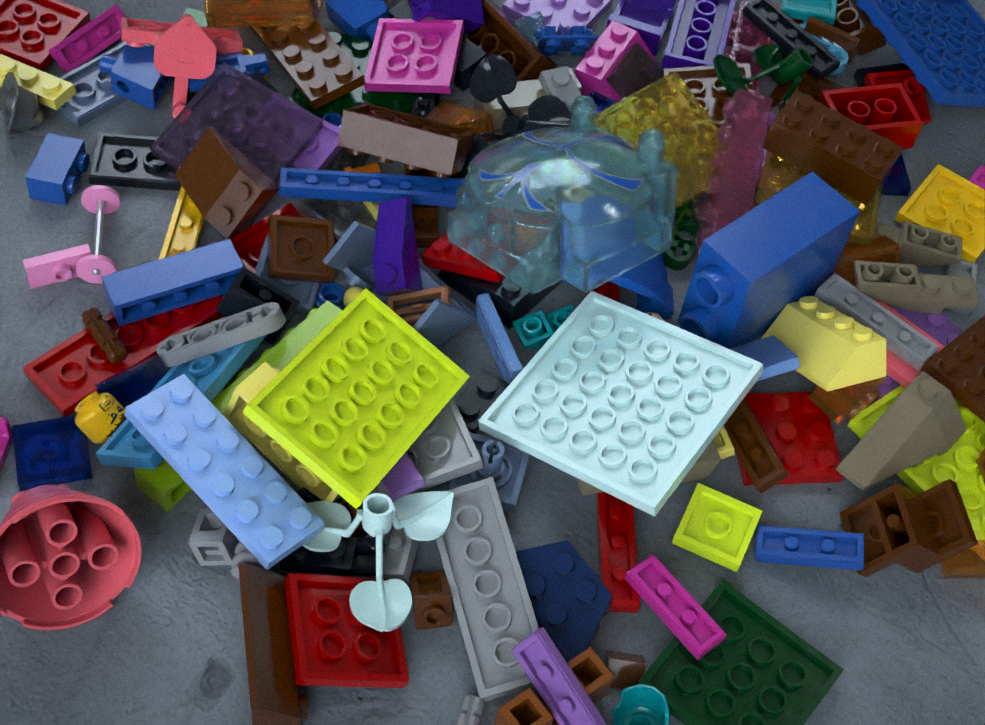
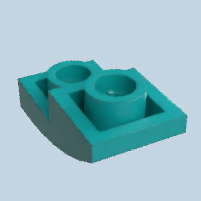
[512,304,575,350]

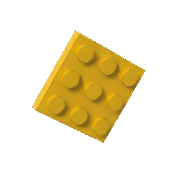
[894,164,985,263]

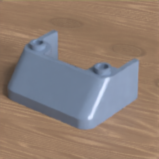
[323,221,477,348]

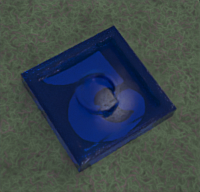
[12,415,93,491]

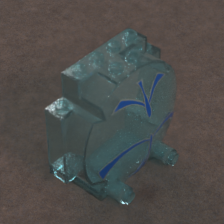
[447,96,678,295]

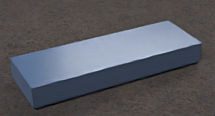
[475,293,523,384]

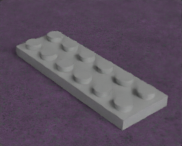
[436,477,539,702]

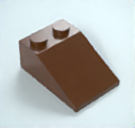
[175,126,279,239]

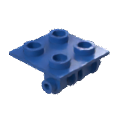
[535,26,598,56]

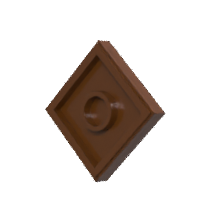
[268,214,335,283]

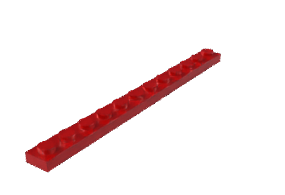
[585,277,640,613]

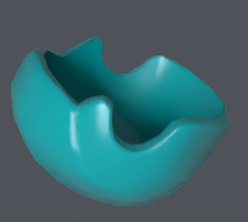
[611,684,670,725]

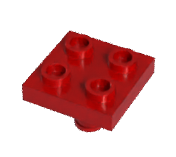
[864,69,931,125]

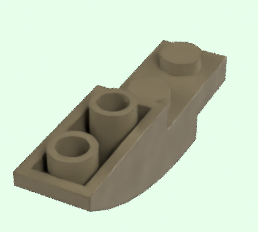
[846,216,962,266]
[853,260,980,315]

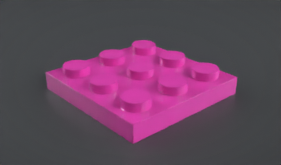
[364,18,464,94]

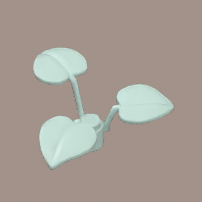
[302,491,454,632]

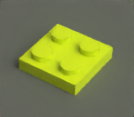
[672,483,762,572]

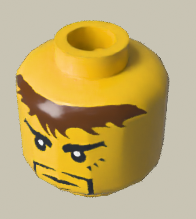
[75,391,127,444]

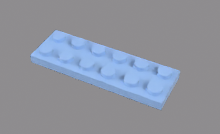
[124,374,325,570]

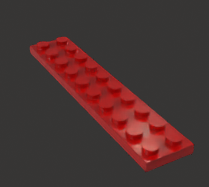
[23,203,302,418]

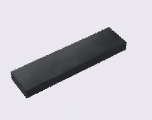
[742,0,840,81]

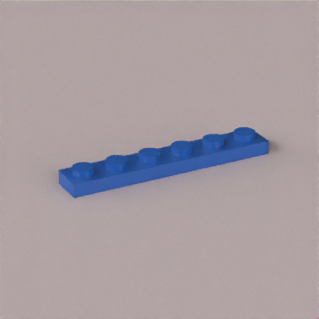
[279,167,468,208]

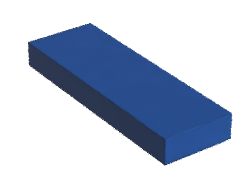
[755,525,864,571]

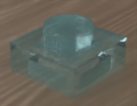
[514,11,546,43]

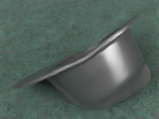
[0,72,43,135]

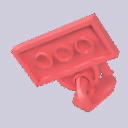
[120,14,243,123]

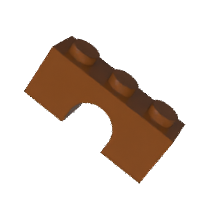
[495,647,614,725]

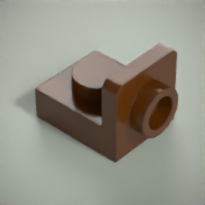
[409,570,452,630]

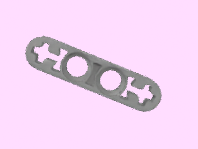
[156,302,286,367]

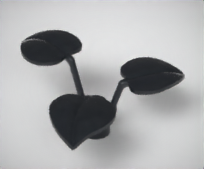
[450,54,579,179]

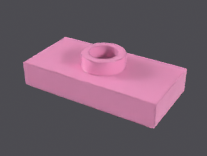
[22,244,92,289]

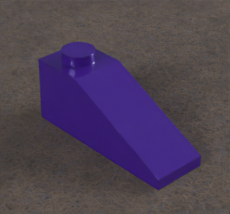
[372,196,423,297]

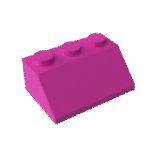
[575,20,657,112]

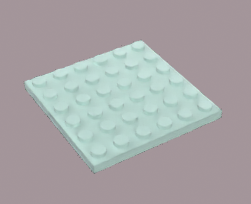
[478,291,763,517]

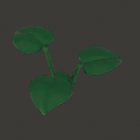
[712,45,814,112]

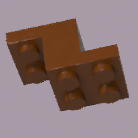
[840,479,978,577]

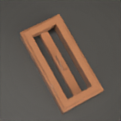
[387,285,452,326]

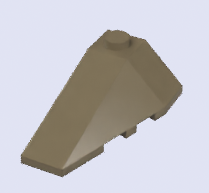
[836,371,967,491]

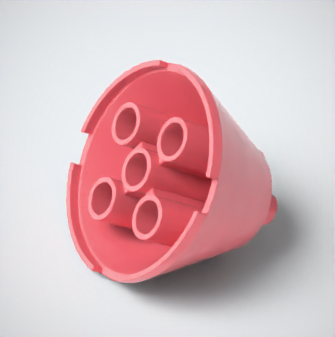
[0,484,142,630]

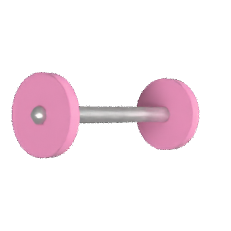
[76,185,120,284]

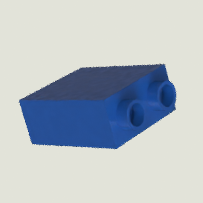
[677,171,860,349]

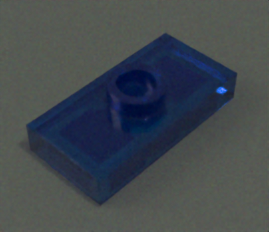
[94,355,167,409]

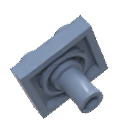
[448,432,530,513]

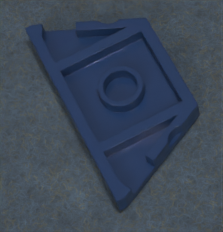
[516,540,614,661]

